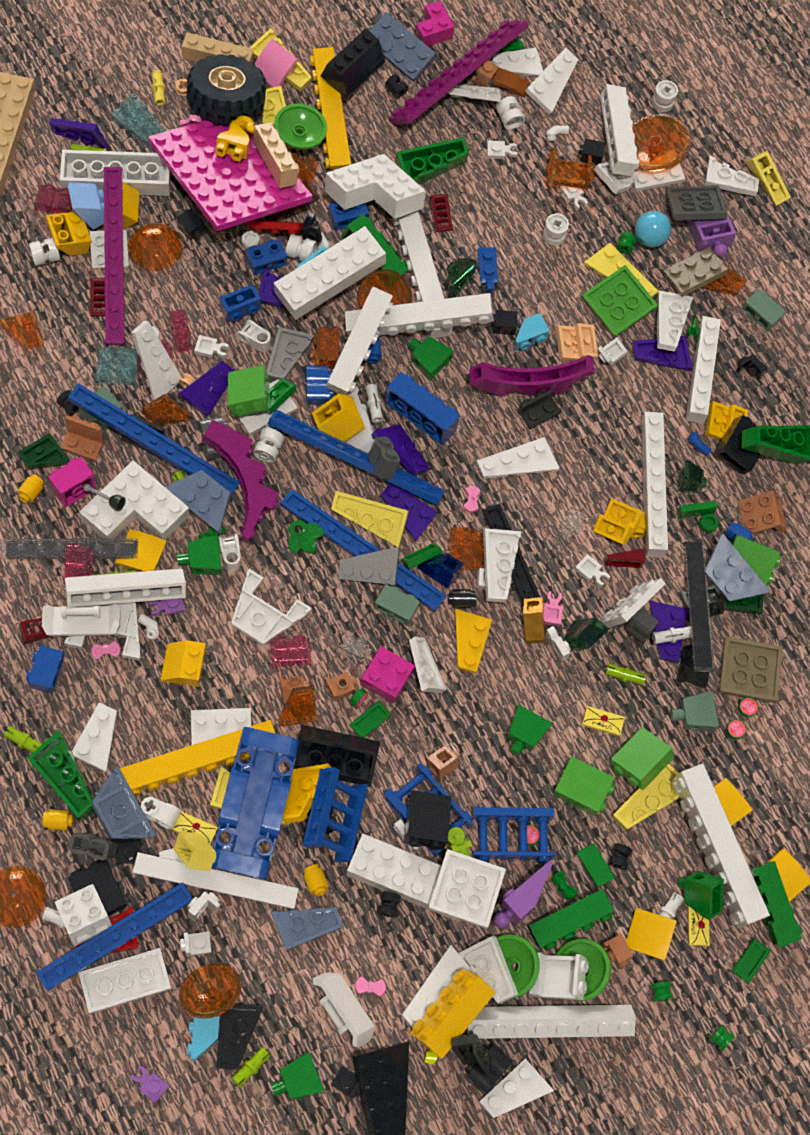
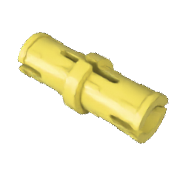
[151,70,166,105]

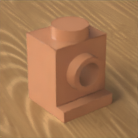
[471,60,499,87]
[326,672,357,702]
[279,676,310,704]
[427,745,458,781]
[601,934,633,969]

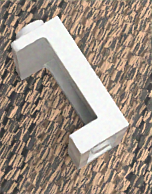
[529,952,589,1000]

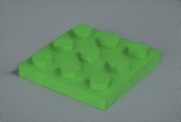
[582,265,658,338]

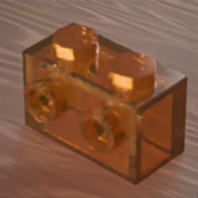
[312,326,340,369]

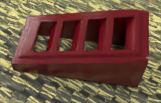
[429,194,453,233]
[90,278,105,316]
[604,548,645,568]
[19,618,53,645]

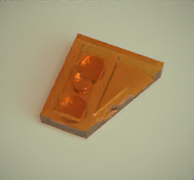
[0,311,44,350]
[141,394,192,424]
[278,685,317,727]

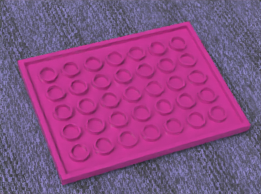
[148,120,313,231]

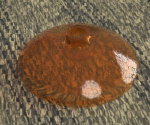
[128,223,183,271]
[357,269,412,310]
[0,866,47,928]
[179,964,242,1019]

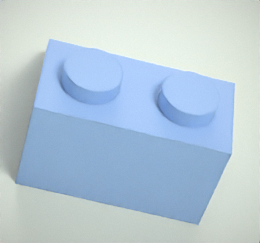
[67,182,104,230]

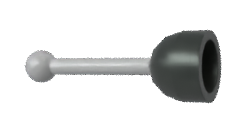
[83,484,126,511]

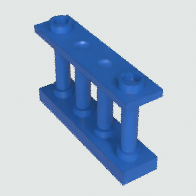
[383,763,473,858]
[302,767,368,863]
[472,807,555,864]

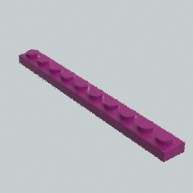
[104,167,124,345]

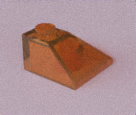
[448,527,485,571]

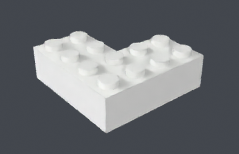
[324,154,426,219]
[79,460,190,542]

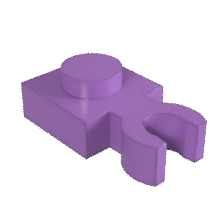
[149,598,185,616]
[131,1065,169,1103]

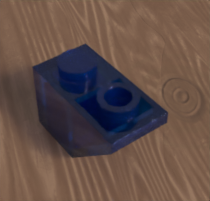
[417,553,464,588]

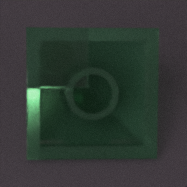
[446,258,477,298]

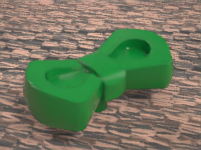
[499,39,524,53]
[198,527,226,539]
[552,872,577,900]

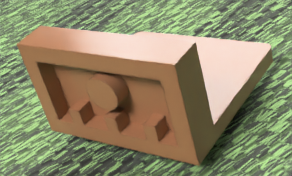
[60,415,104,462]
[738,490,787,534]

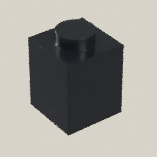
[578,138,606,165]
[177,208,204,240]
[490,310,518,336]

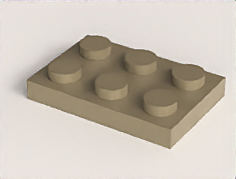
[663,247,728,297]

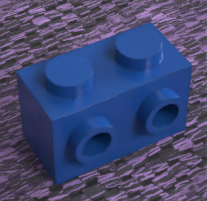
[328,202,369,231]
[246,239,287,276]
[219,284,261,323]
[26,645,65,694]

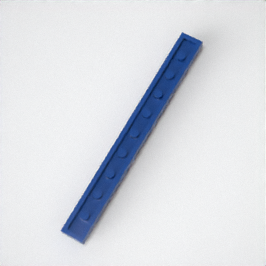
[68,383,240,496]
[268,409,445,505]
[280,489,447,612]

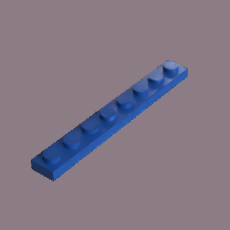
[36,882,193,992]

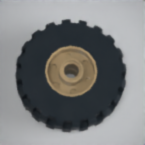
[186,54,266,126]

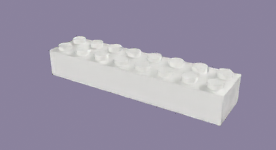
[672,764,770,929]

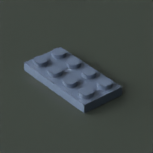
[370,12,437,81]

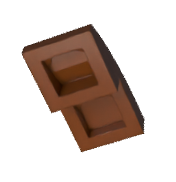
[492,67,530,97]

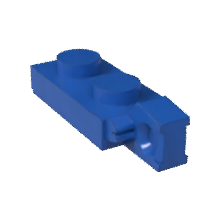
[477,247,498,293]

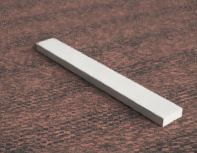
[133,852,299,909]

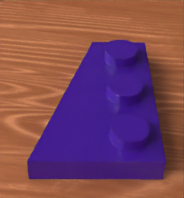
[177,361,235,416]
[380,483,438,542]

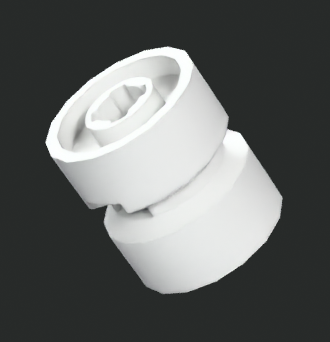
[652,80,678,112]
[496,96,525,130]
[543,213,569,246]
[285,234,317,262]
[29,238,60,266]
[253,428,285,463]

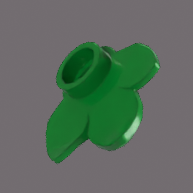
[288,520,325,554]

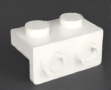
[594,159,637,194]
[188,891,221,922]

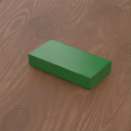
[677,501,718,519]
[400,543,443,569]
[349,701,392,738]
[576,843,615,888]
[731,938,771,984]

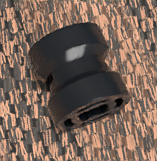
[385,74,409,99]
[56,390,79,416]
[608,843,633,870]
[377,892,401,918]

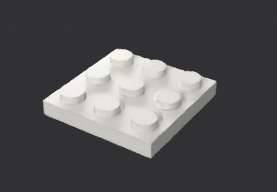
[600,578,666,629]
[428,849,506,929]

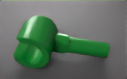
[687,317,699,340]

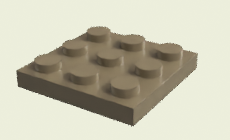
[718,637,783,703]

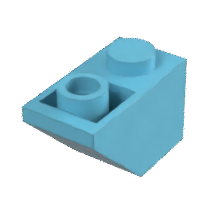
[514,313,550,351]
[187,1016,220,1062]

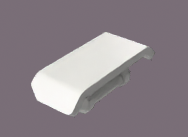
[347,386,374,453]
[42,604,120,636]
[313,972,375,1048]

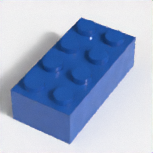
[385,372,460,446]

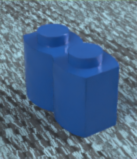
[305,365,333,405]

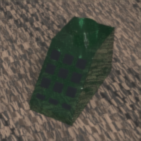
[678,460,707,494]
[563,618,609,651]

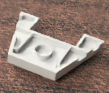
[231,569,312,647]
[64,602,141,661]

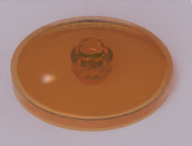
[632,114,691,172]

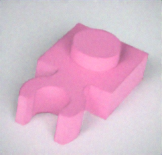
[544,591,563,626]

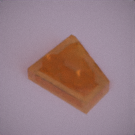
[701,263,747,296]

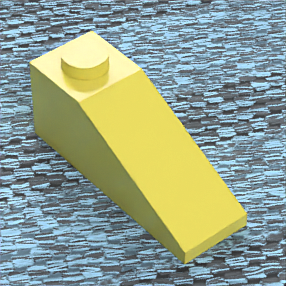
[746,151,791,206]

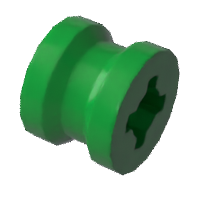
[616,232,637,254]
[650,981,674,1002]
[709,1025,735,1052]

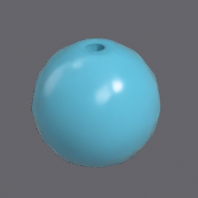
[635,210,672,248]

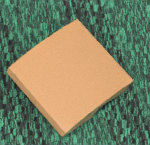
[555,323,599,361]

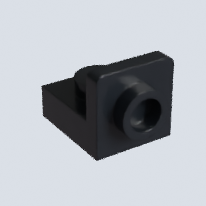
[302,213,323,242]
[736,353,768,380]
[331,1066,360,1099]

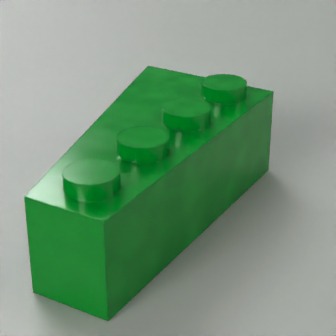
[27,731,95,821]
[750,861,802,948]

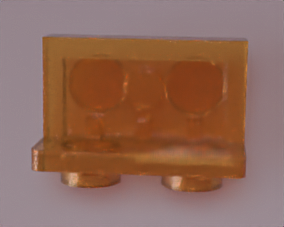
[291,152,319,183]

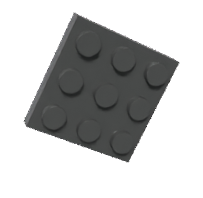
[666,185,727,221]

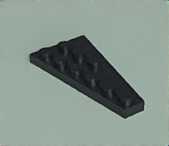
[352,1042,409,1135]

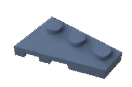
[271,907,344,951]

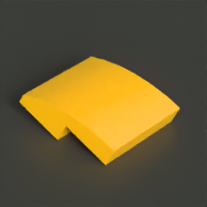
[705,401,748,440]
[593,498,645,545]
[115,529,167,572]
[714,778,753,826]
[768,849,810,902]
[626,908,677,961]

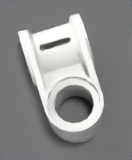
[236,320,271,352]
[218,533,241,572]
[141,797,181,830]

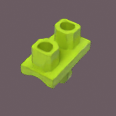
[446,827,472,857]

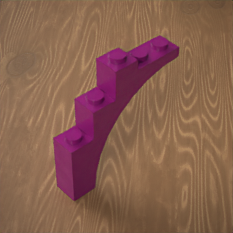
[470,355,595,396]
[201,419,279,543]

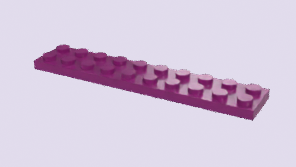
[388,19,529,124]

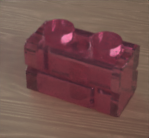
[270,635,311,667]

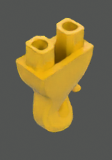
[216,116,255,162]

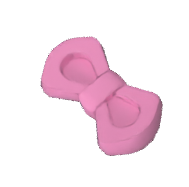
[180,115,202,127]
[463,485,481,513]
[91,641,121,659]
[355,977,386,997]

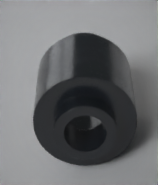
[448,589,476,608]

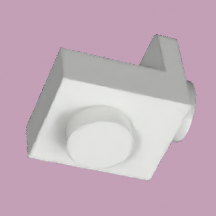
[598,337,629,365]

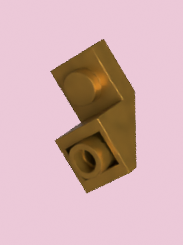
[523,597,546,643]

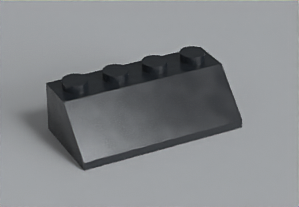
[320,28,385,99]
[294,725,381,787]

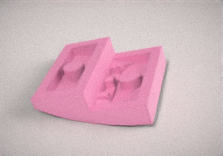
[255,39,298,87]

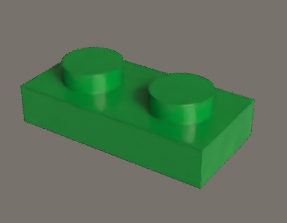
[266,378,296,414]

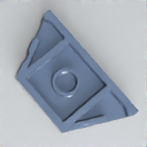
[165,470,231,534]
[704,534,770,601]
[91,767,156,839]

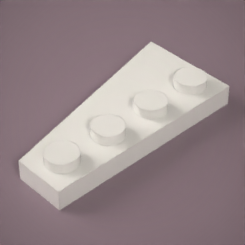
[525,48,578,114]
[657,291,693,351]
[483,528,521,603]
[402,945,476,1028]

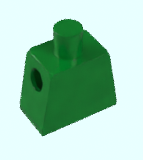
[408,337,454,381]
[177,535,222,575]
[507,705,552,756]
[678,871,724,920]
[270,1052,324,1101]

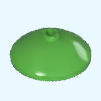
[274,104,327,150]
[497,934,540,998]
[555,939,611,1002]

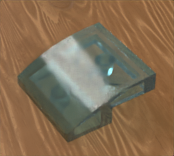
[95,347,138,386]

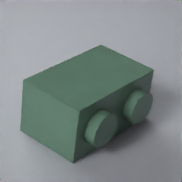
[742,289,786,332]
[374,584,420,626]

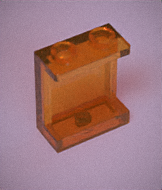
[546,149,594,189]

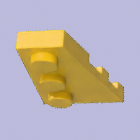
[455,609,492,674]
[282,763,332,824]

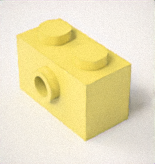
[173,831,216,871]

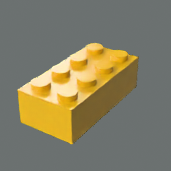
[409,968,496,1059]

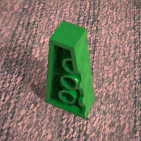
[395,137,469,185]
[341,213,409,287]
[742,425,810,464]
[529,889,616,951]

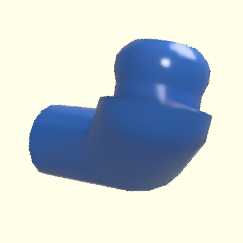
[688,432,712,456]

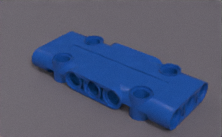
[212,727,300,880]

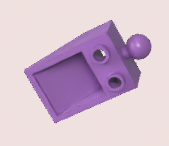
[686,216,736,258]
[494,861,552,928]

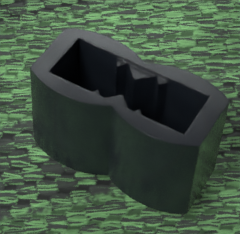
[466,1044,513,1096]

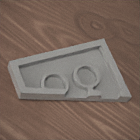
[267,327,315,380]
[338,547,400,585]

